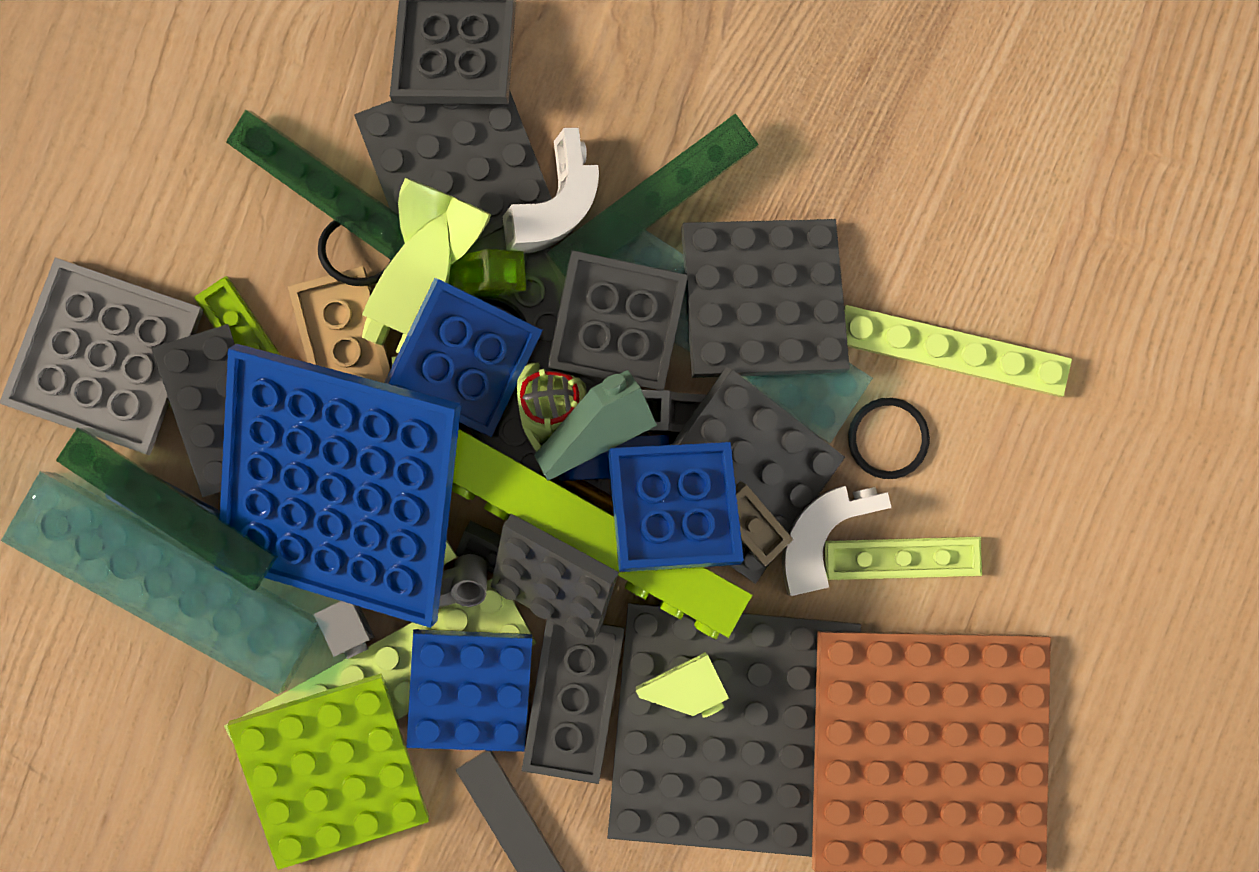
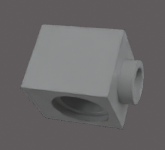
[314,601,375,659]

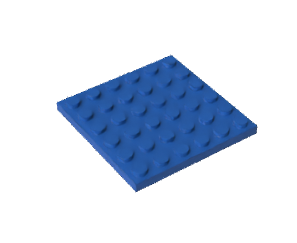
[217,344,461,628]

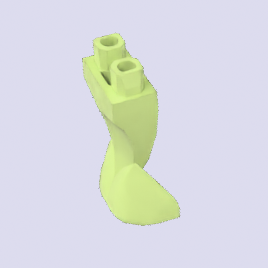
[362,178,491,353]

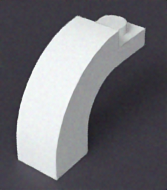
[503,128,599,254]
[782,486,891,596]

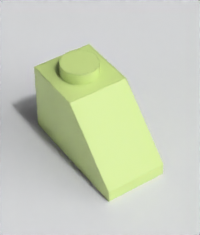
[636,652,729,718]

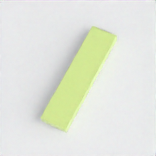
[824,537,982,580]

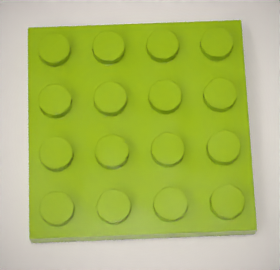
[227,673,429,870]

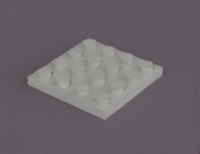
[0,257,204,455]

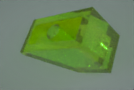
[448,249,526,297]

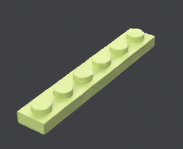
[844,305,1072,397]

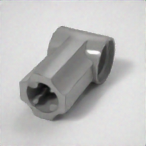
[439,554,488,609]

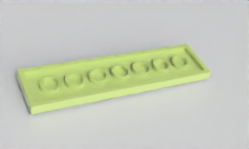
[224,579,537,742]

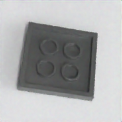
[390,0,516,104]
[547,250,688,390]
[491,514,619,643]

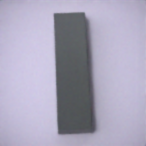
[456,750,565,872]

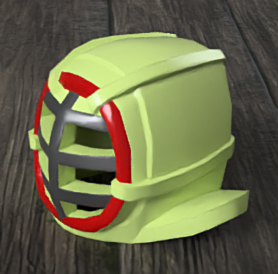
[517,363,587,452]

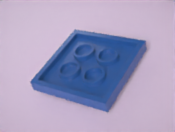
[384,278,543,437]
[608,442,744,572]
[406,629,533,752]

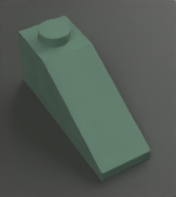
[534,370,657,481]

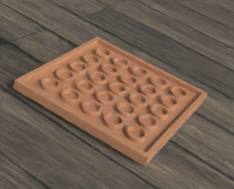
[812,631,1051,872]

